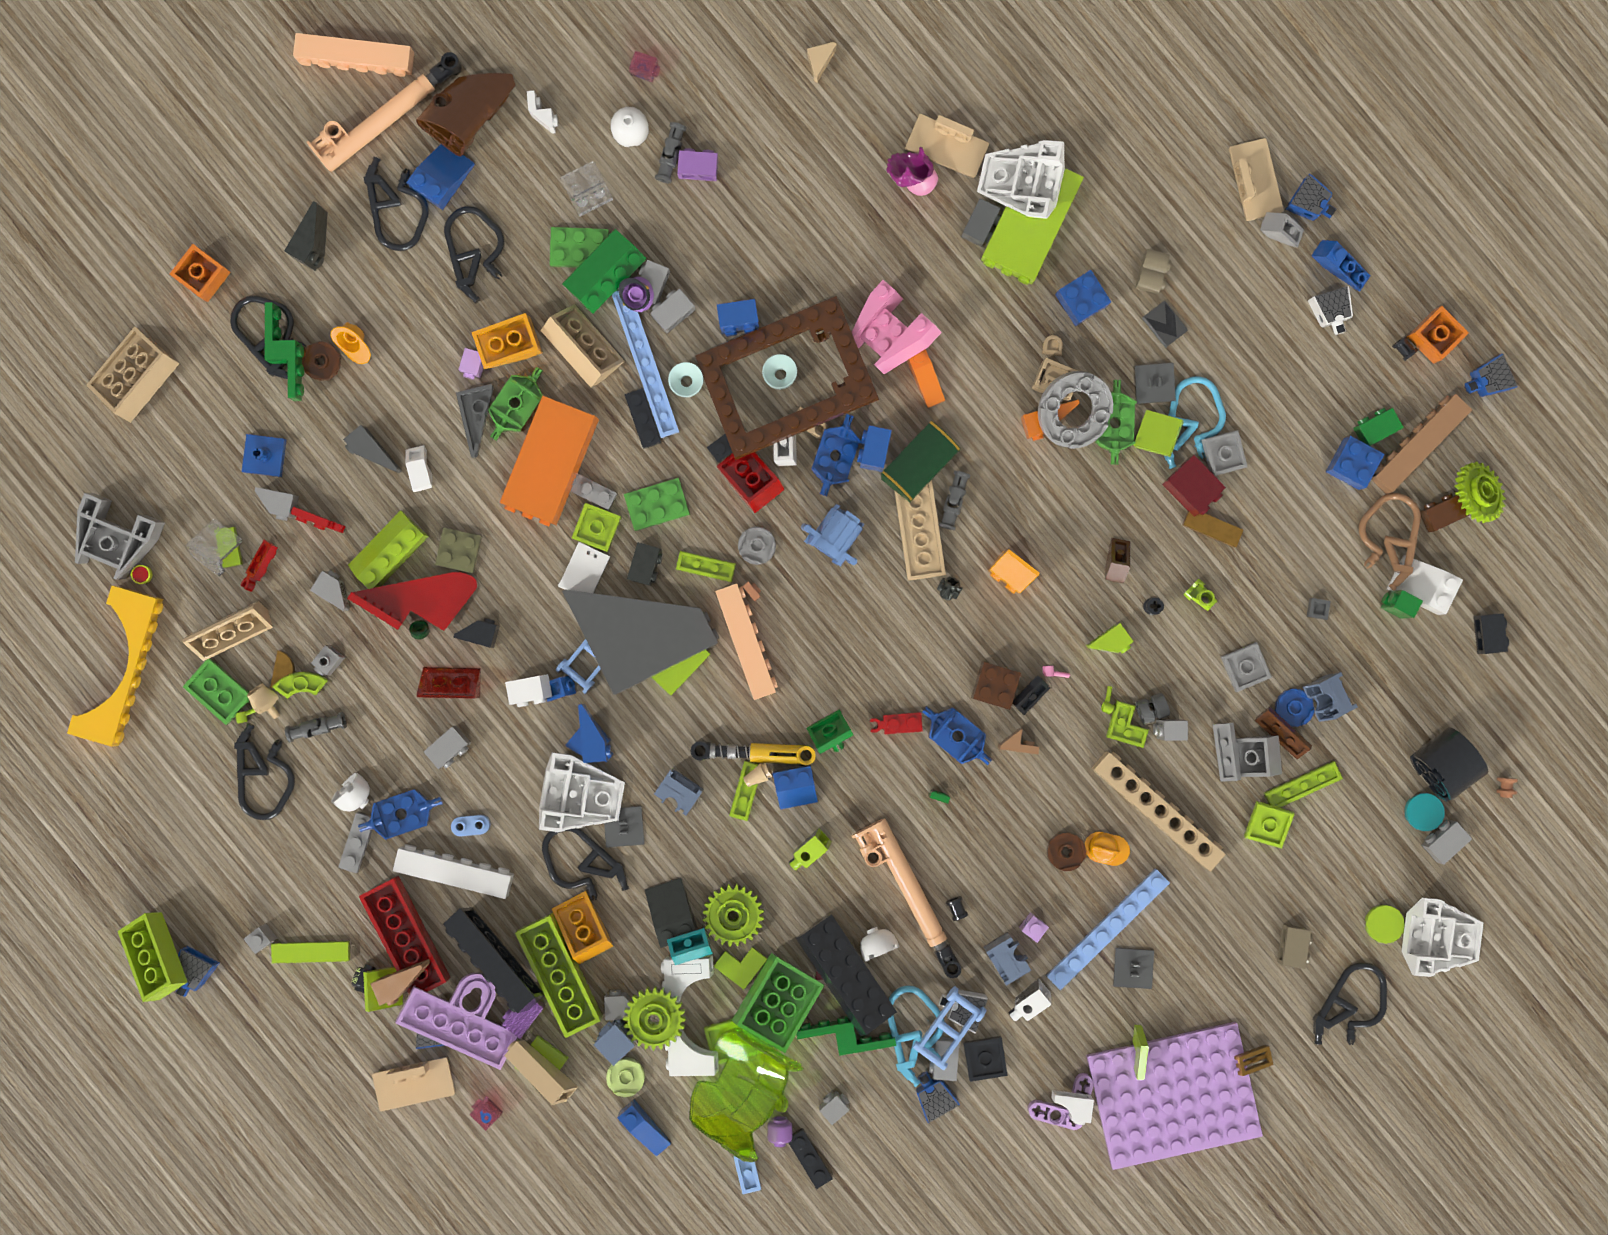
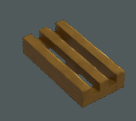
[1234,1045,1274,1076]

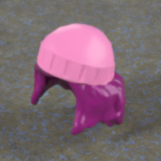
[886,147,938,196]

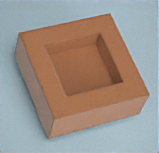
[742,582,761,602]

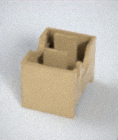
[1031,358,1078,403]

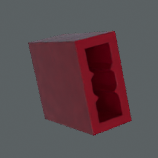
[1162,455,1226,517]

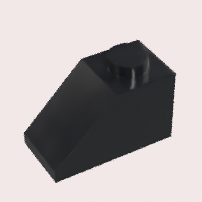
[453,618,500,648]

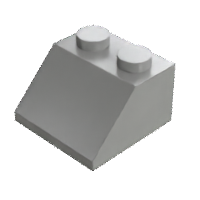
[1236,735,1282,777]

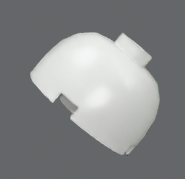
[611,107,649,147]
[331,773,370,812]
[860,927,900,961]

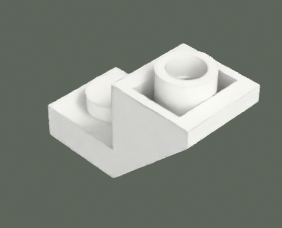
[527,91,558,133]
[405,445,432,492]

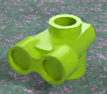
[1183,579,1217,611]

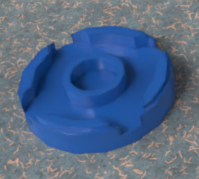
[1275,689,1315,727]

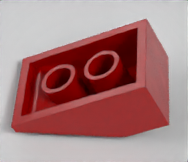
[716,452,785,513]

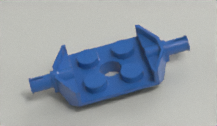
[811,414,861,497]
[922,706,992,765]
[358,789,443,840]

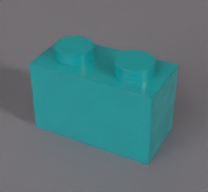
[667,928,713,965]

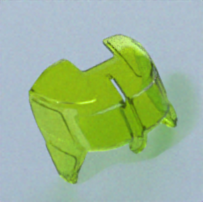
[689,1028,804,1162]

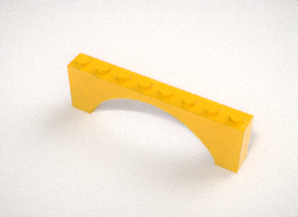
[67,586,163,747]

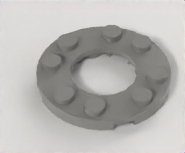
[1038,371,1113,449]

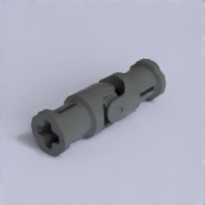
[655,122,687,184]
[939,471,971,531]
[285,712,347,743]

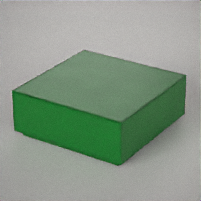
[929,790,950,804]

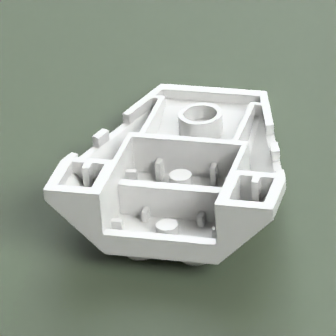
[977,140,1065,218]
[539,752,625,832]
[1402,898,1484,977]

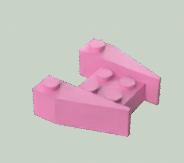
[852,280,942,374]

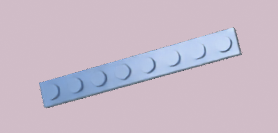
[612,291,679,438]
[1046,869,1170,990]

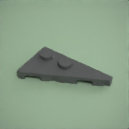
[456,384,494,458]

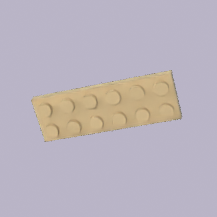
[894,480,946,581]

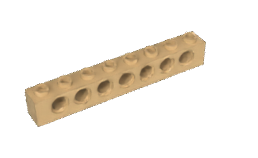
[1091,751,1226,872]

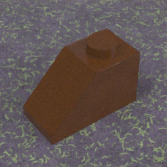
[1105,538,1130,583]

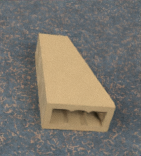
[504,1040,578,1105]

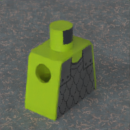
[789,828,832,870]

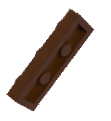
[1255,707,1312,760]

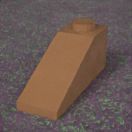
[371,959,430,1006]

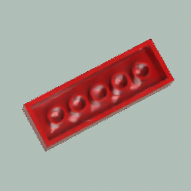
[359,875,451,994]

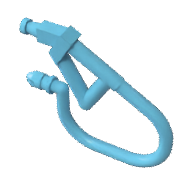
[1164,376,1226,469]
[888,986,944,1087]

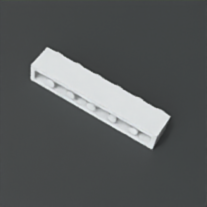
[393,844,514,899]

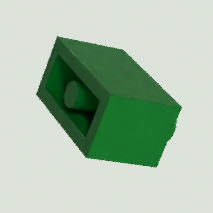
[1353,407,1404,446]
[1381,590,1423,619]

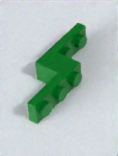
[265,302,304,401]
[796,1016,896,1056]

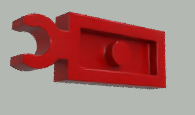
[291,507,346,533]
[240,539,278,592]
[870,712,923,734]

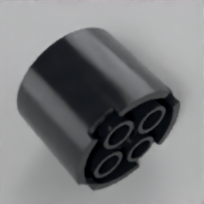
[1410,727,1489,802]

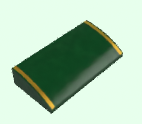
[881,420,961,503]

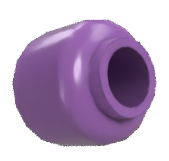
[767,1116,792,1147]

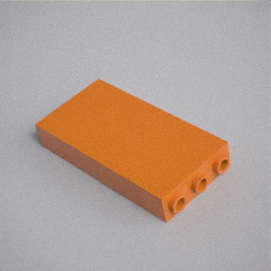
[499,396,599,527]

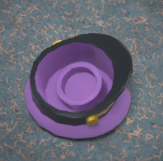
[618,277,654,312]

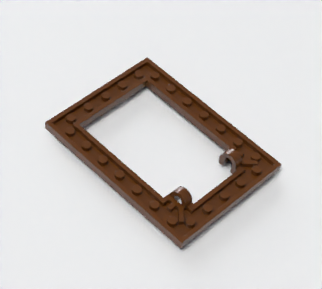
[695,296,879,460]

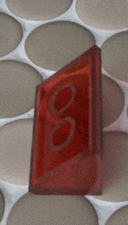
[416,667,481,699]

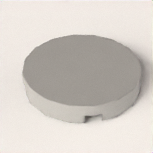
[738,527,776,565]

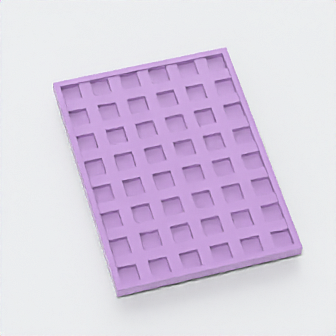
[1086,1022,1263,1170]

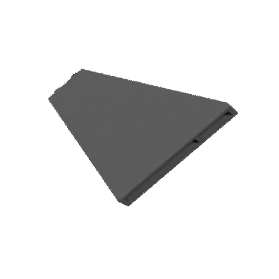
[562,589,719,695]

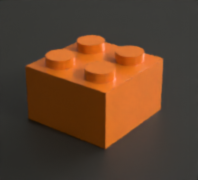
[169,244,231,302]
[1407,306,1469,364]

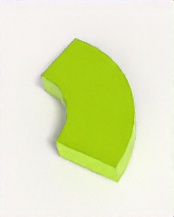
[272,671,328,699]

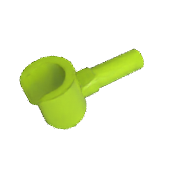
[1101,686,1115,714]
[236,708,256,724]

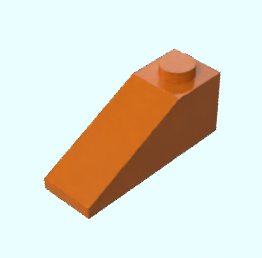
[906,349,945,408]
[1021,400,1080,441]

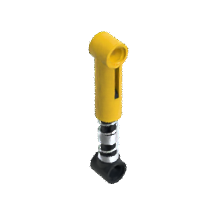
[690,740,816,765]

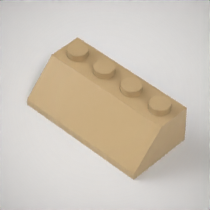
[540,304,624,388]
[182,601,273,661]

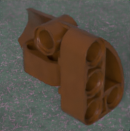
[416,73,516,156]

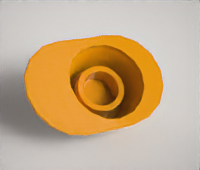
[331,322,371,364]
[1084,832,1130,866]

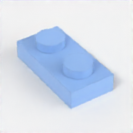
[733,1150,761,1194]

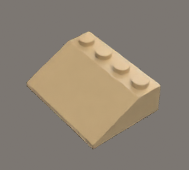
[86,326,179,423]

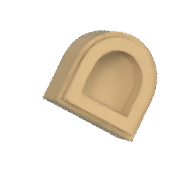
[1042,335,1063,356]

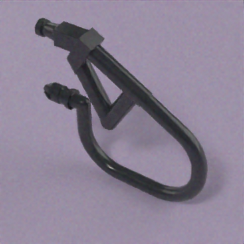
[363,156,429,251]
[444,206,504,304]
[230,296,306,379]
[234,723,295,820]
[542,828,629,901]
[1312,963,1387,1045]

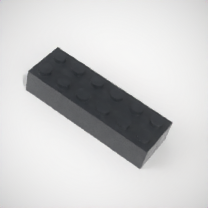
[443,907,545,1014]
[796,914,897,1036]

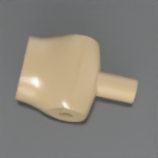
[247,683,280,719]

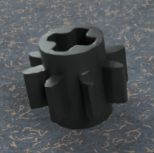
[937,577,962,600]

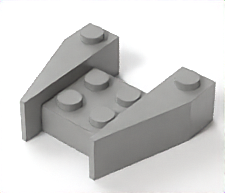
[75,493,165,580]

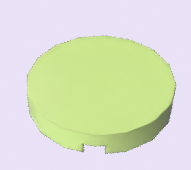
[606,1057,645,1097]

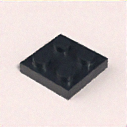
[963,1036,1008,1082]

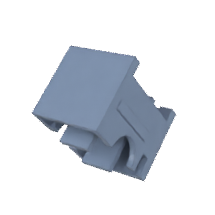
[1303,672,1358,722]
[654,768,704,816]
[983,932,1031,986]
[593,1020,635,1066]

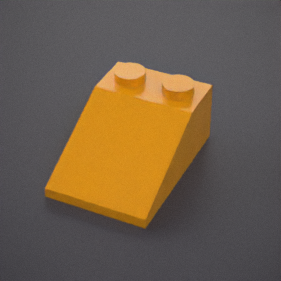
[471,313,543,369]
[988,549,1040,594]
[552,891,613,964]

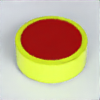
[131,565,153,584]

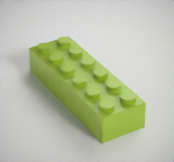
[515,913,603,1038]

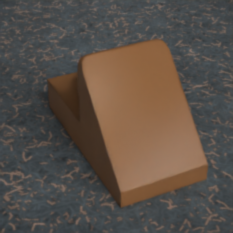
[998,728,1039,754]

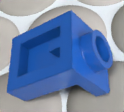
[546,676,576,702]

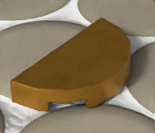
[270,650,295,688]

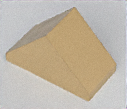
[807,42,837,83]

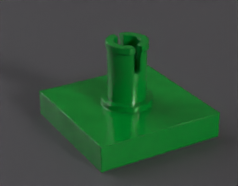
[806,710,854,754]

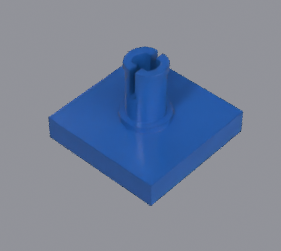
[242,434,287,477]

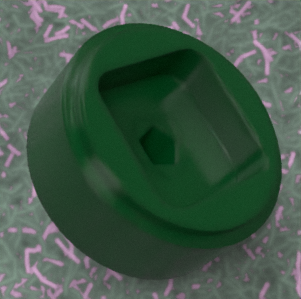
[409,620,430,640]

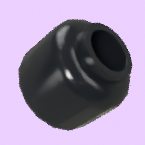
[351,964,376,993]

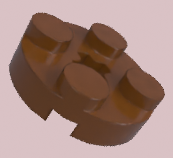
[302,341,341,381]
[1047,832,1086,871]

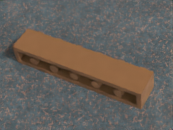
[1371,394,1472,494]

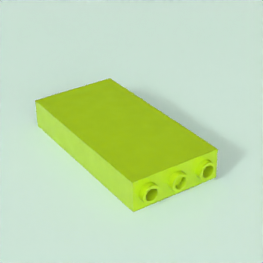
[981,168,1084,285]

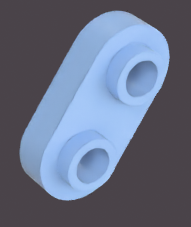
[451,815,491,836]

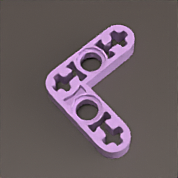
[1028,1073,1093,1130]

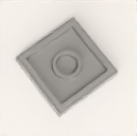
[1201,430,1247,476]
[1221,642,1272,692]

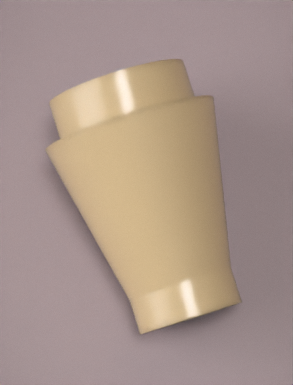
[743,763,773,787]

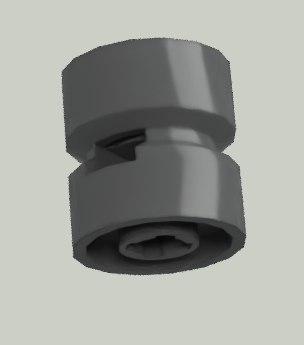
[1135,693,1170,725]

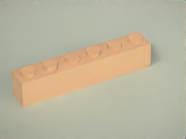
[293,33,414,77]
[715,584,778,700]

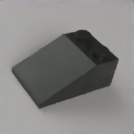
[284,201,328,271]
[645,878,698,948]

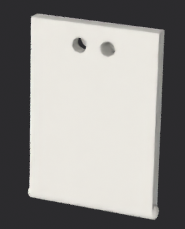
[558,542,610,593]

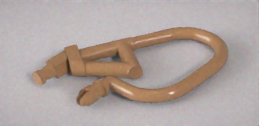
[1359,493,1421,591]

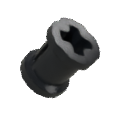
[1392,335,1418,361]
[1143,597,1164,615]
[946,896,968,921]

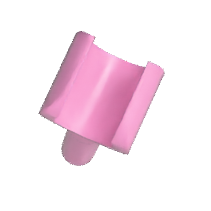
[1043,666,1070,678]

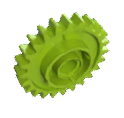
[1454,462,1506,523]
[703,884,764,947]
[623,986,686,1051]

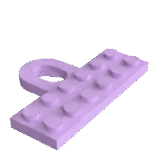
[395,972,517,1070]

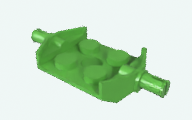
[488,367,544,441]
[1095,380,1137,465]

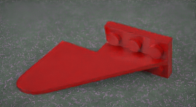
[347,572,477,631]

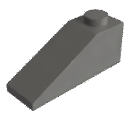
[343,425,402,473]

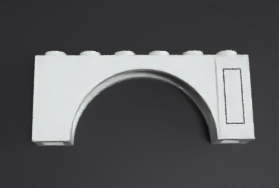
[661,955,719,1076]

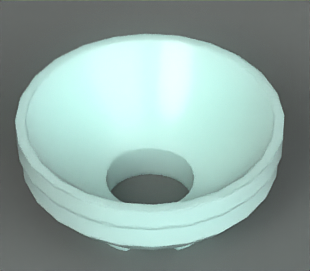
[762,354,797,390]
[668,362,703,397]

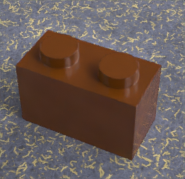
[1420,493,1470,532]

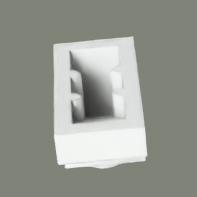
[1051,1090,1094,1125]

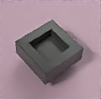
[1307,598,1331,620]

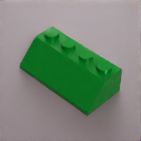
[562,229,646,314]

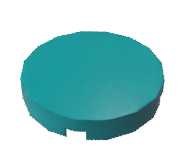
[1404,793,1445,831]

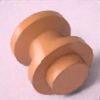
[1496,777,1518,798]

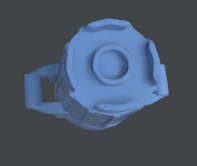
[801,504,864,567]

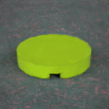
[1365,905,1405,944]

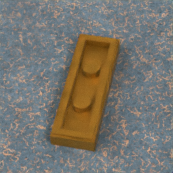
[1182,512,1244,548]

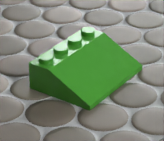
[732,953,824,1053]

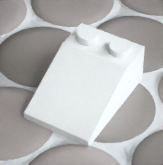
[1387,555,1463,615]

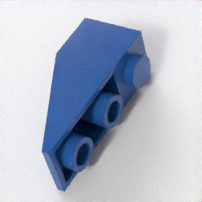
[1311,240,1370,291]

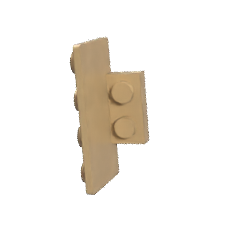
[905,114,989,178]
[1229,138,1284,221]
[372,1057,456,1111]

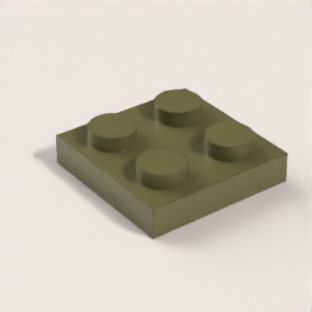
[435,528,482,573]

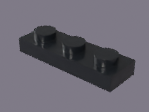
[624,388,661,449]
[789,1128,833,1189]

